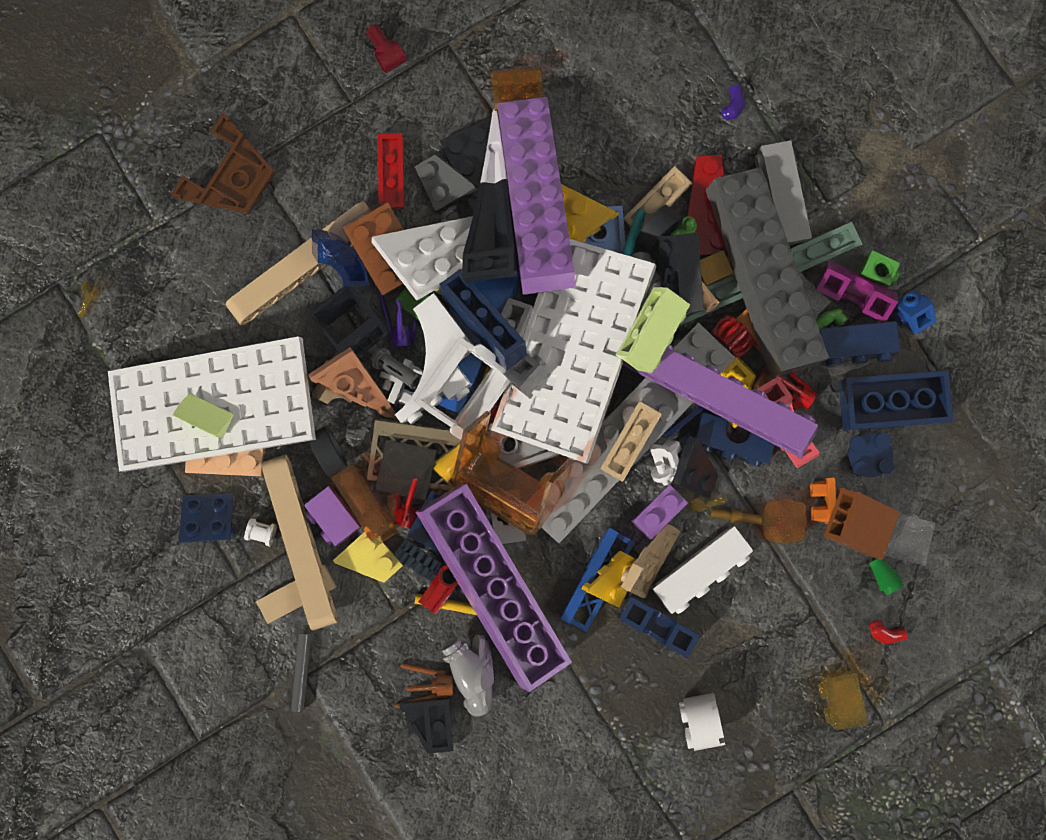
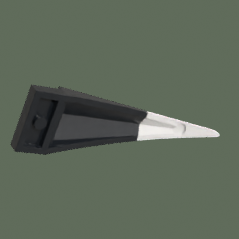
[462,108,518,283]

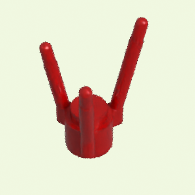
[775,372,817,410]
[393,477,442,529]

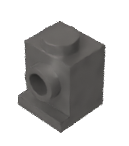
[503,354,549,399]

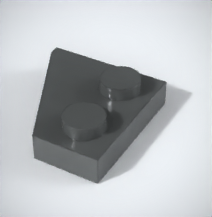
[415,155,479,212]

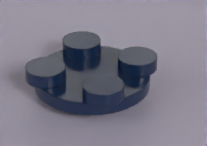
[848,433,894,477]

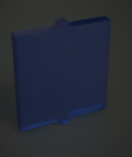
[663,405,705,438]

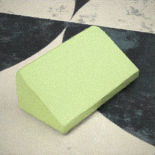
[173,393,234,438]

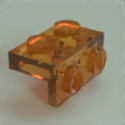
[492,67,544,111]

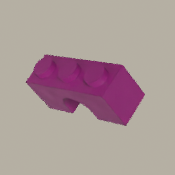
[816,260,898,323]

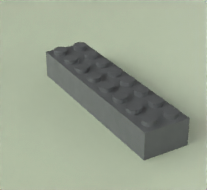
[706,167,829,379]

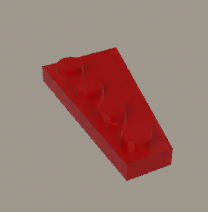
[687,154,728,257]

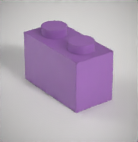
[631,485,688,539]
[304,486,363,546]

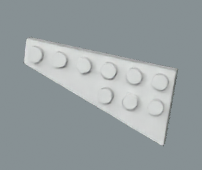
[371,216,473,301]

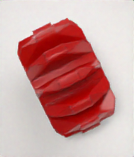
[711,315,755,358]

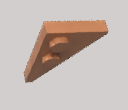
[308,347,397,420]

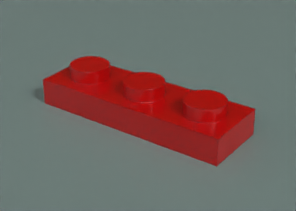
[377,133,405,210]

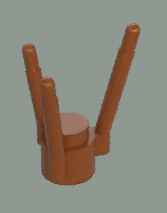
[395,663,453,708]

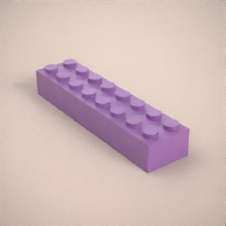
[497,97,575,294]
[416,484,572,692]

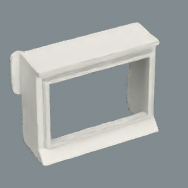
[414,337,510,443]

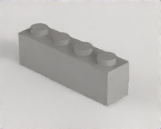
[755,140,812,247]

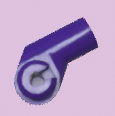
[721,85,745,121]

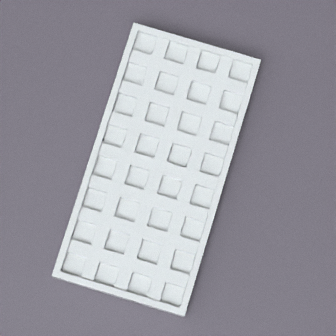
[491,239,656,464]
[108,337,316,472]

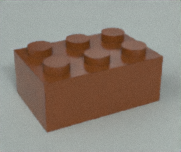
[341,201,403,295]

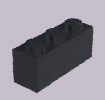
[658,233,704,313]

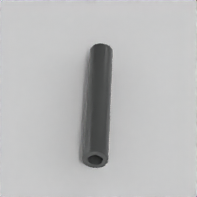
[291,633,312,712]

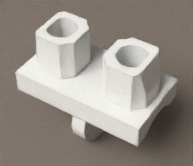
[380,359,423,406]
[650,440,682,487]

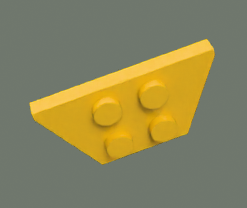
[561,184,619,243]

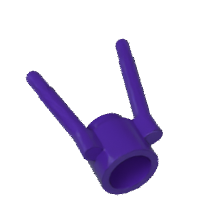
[378,292,418,347]

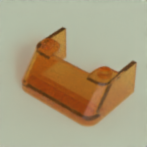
[452,411,574,535]

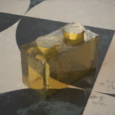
[818,669,868,730]

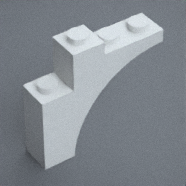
[395,293,474,424]

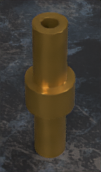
[710,507,762,525]

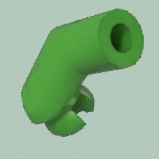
[670,216,697,235]
[816,308,847,330]

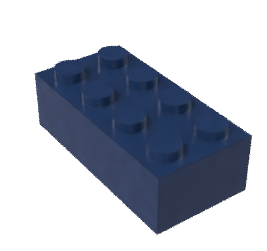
[838,370,954,431]

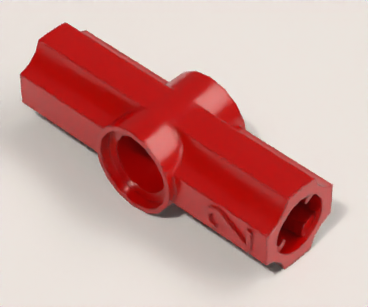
[418,563,458,615]

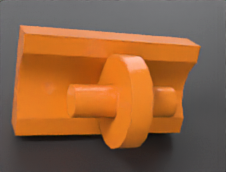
[810,478,845,524]

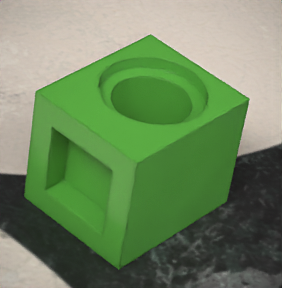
[857,250,900,288]

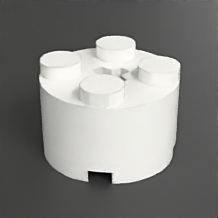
[679,693,725,751]

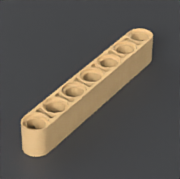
[225,201,370,325]
[261,454,338,631]

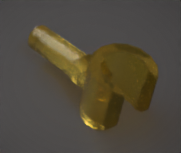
[78,282,100,318]
[689,496,727,513]

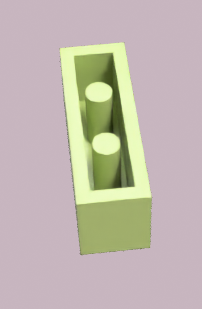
[616,287,690,373]

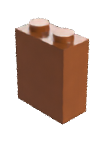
[823,488,900,560]

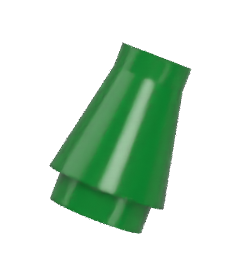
[869,558,904,596]

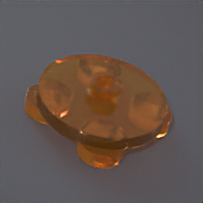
[761,499,807,544]

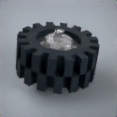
[394,538,444,581]

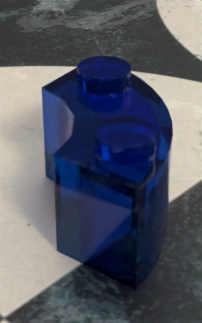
[312,229,369,286]

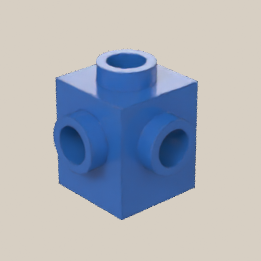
[894,289,937,335]

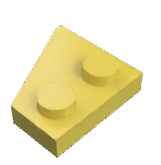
[333,528,404,583]

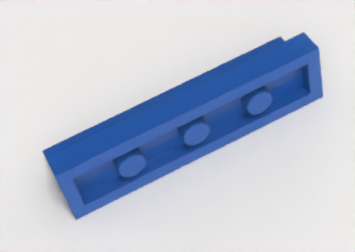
[560,528,635,632]

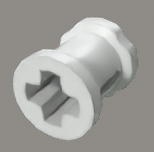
[244,518,277,547]

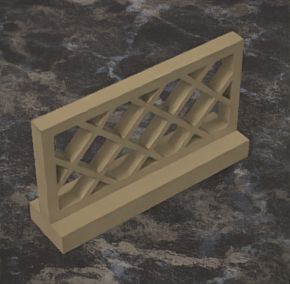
[367,417,477,491]

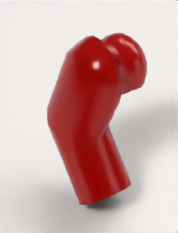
[869,620,908,644]

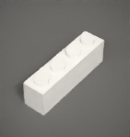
[651,526,753,614]

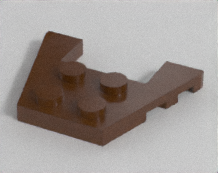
[171,113,275,215]

